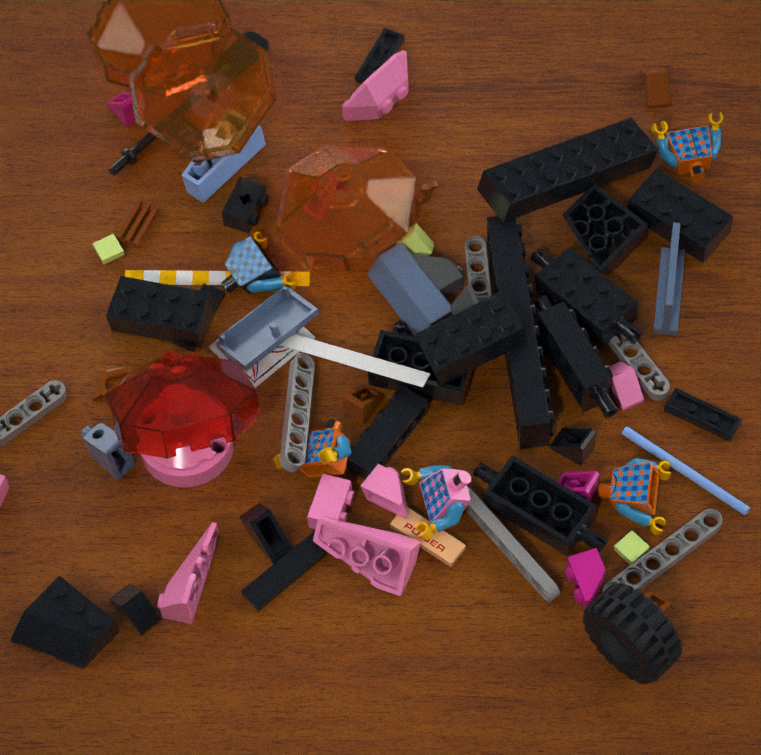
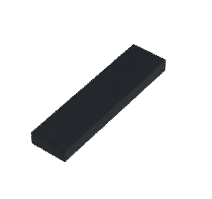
[241,531,329,612]

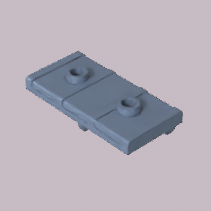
[216,286,319,372]

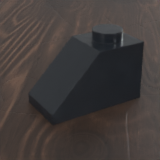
[239,503,293,563]

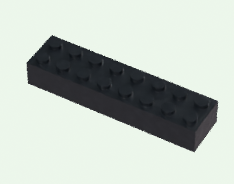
[477,117,658,223]

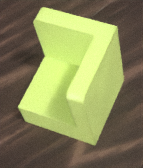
[396,223,434,256]

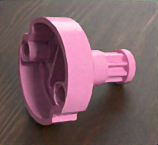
[137,385,234,487]

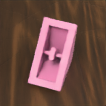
[609,361,644,411]

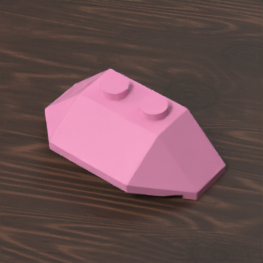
[342,50,409,121]

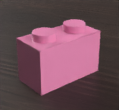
[307,474,355,529]

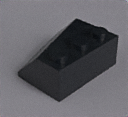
[563,183,648,274]
[10,575,119,669]

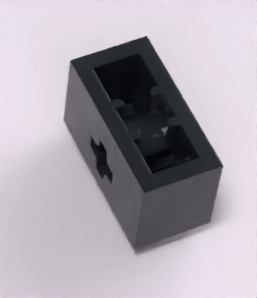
[222,176,269,234]

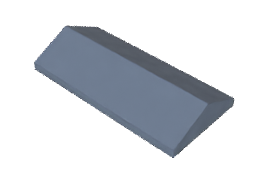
[367,243,453,336]

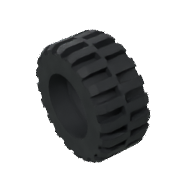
[583,583,682,684]

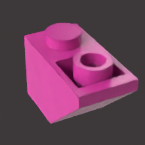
[564,548,605,610]

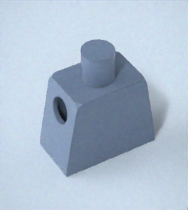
[81,423,136,480]

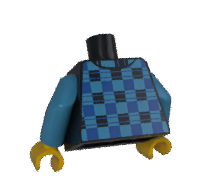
[221,231,297,294]

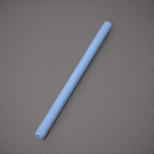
[622,426,750,516]

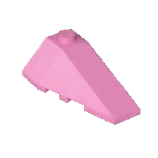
[313,517,421,596]
[158,522,219,624]

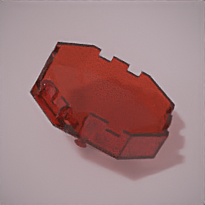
[104,351,261,458]

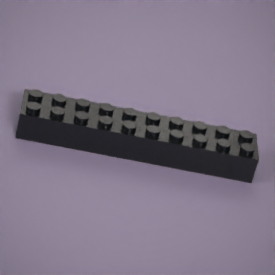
[487,216,554,449]

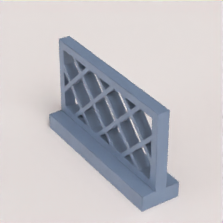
[653,222,685,336]

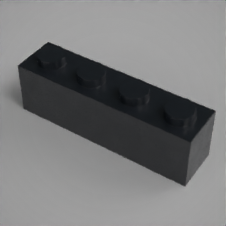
[347,386,428,480]

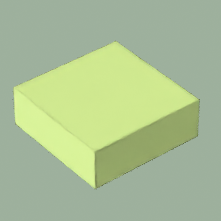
[93,234,125,265]
[614,530,650,565]

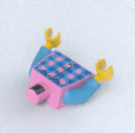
[401,465,471,540]

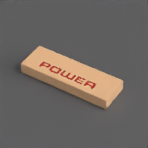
[390,507,466,567]

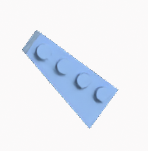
[182,107,266,203]

